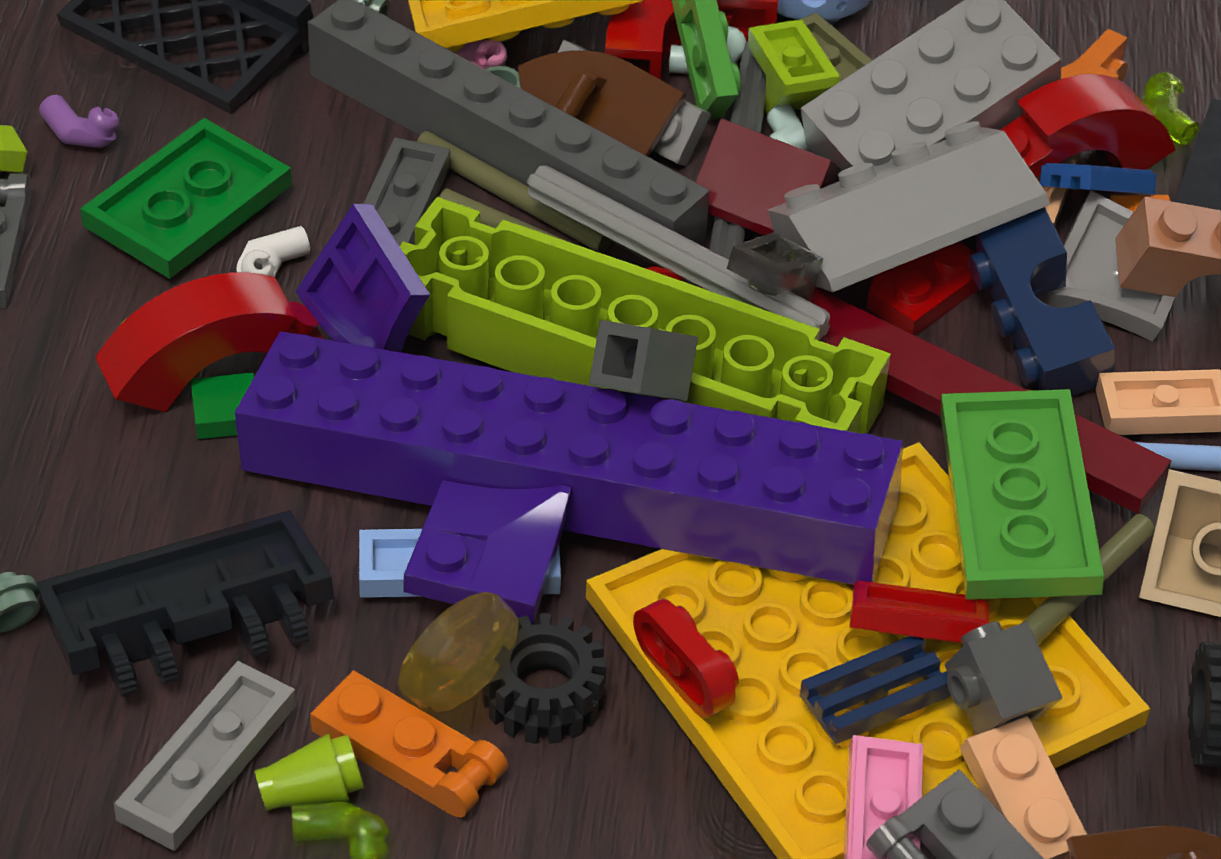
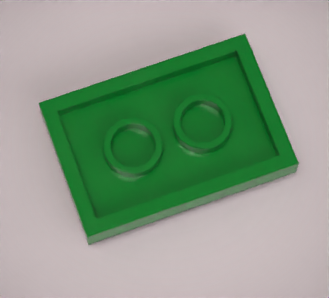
[80,118,292,279]

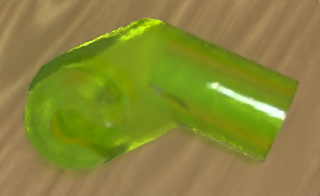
[1143,72,1199,146]
[292,802,390,859]

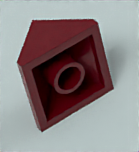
[696,118,841,240]

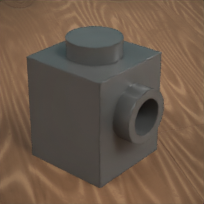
[589,320,698,401]
[944,622,1063,735]

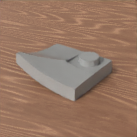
[1038,190,1175,342]

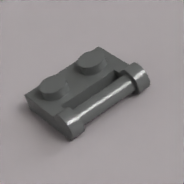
[865,769,1044,859]

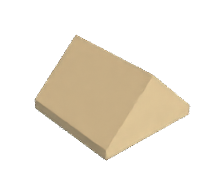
[1139,469,1221,617]

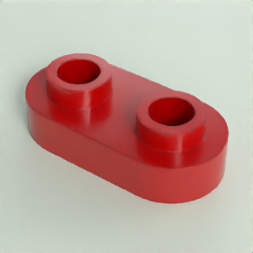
[633,598,739,718]

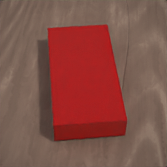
[849,580,990,643]

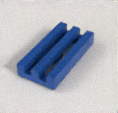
[1040,163,1157,194]

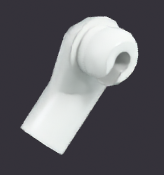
[236,226,310,277]

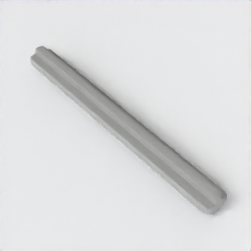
[527,165,830,341]

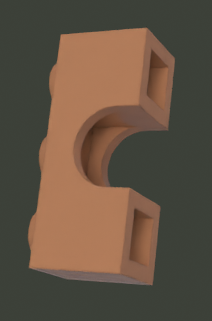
[1115,196,1221,297]

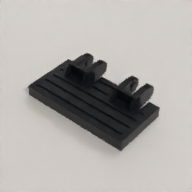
[36,510,335,697]

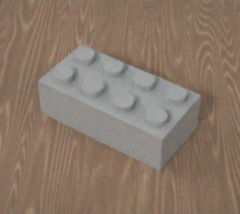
[801,0,1061,182]

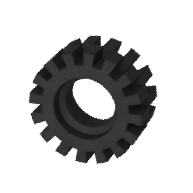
[482,613,607,744]

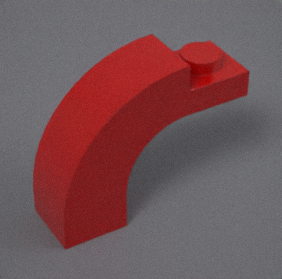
[605,0,778,80]
[1000,74,1176,179]
[95,272,324,412]

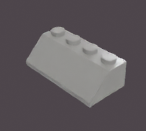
[768,121,1050,292]

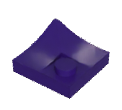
[296,204,430,353]
[403,480,572,623]

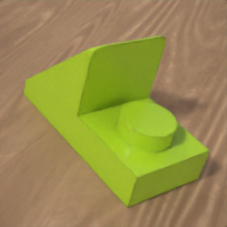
[748,19,840,114]

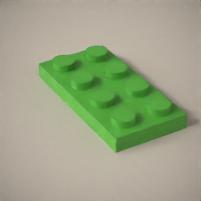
[940,389,1104,600]

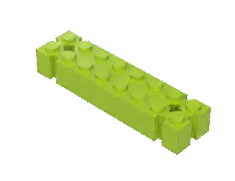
[399,197,891,434]

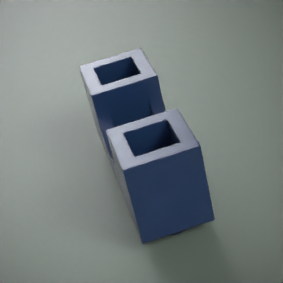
[969,207,1115,396]

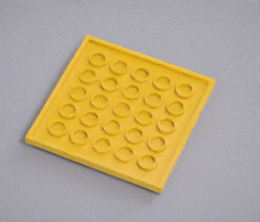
[586,442,1150,859]

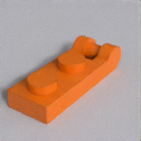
[310,670,508,818]

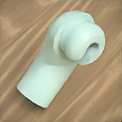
[767,105,809,151]

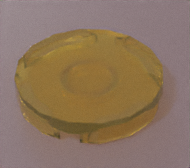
[398,591,519,712]

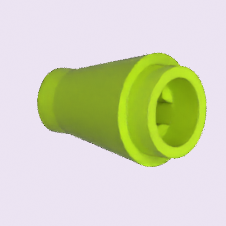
[255,733,364,811]

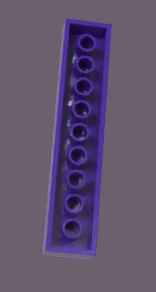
[234,331,903,585]

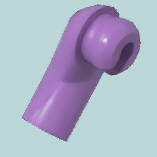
[39,95,120,149]

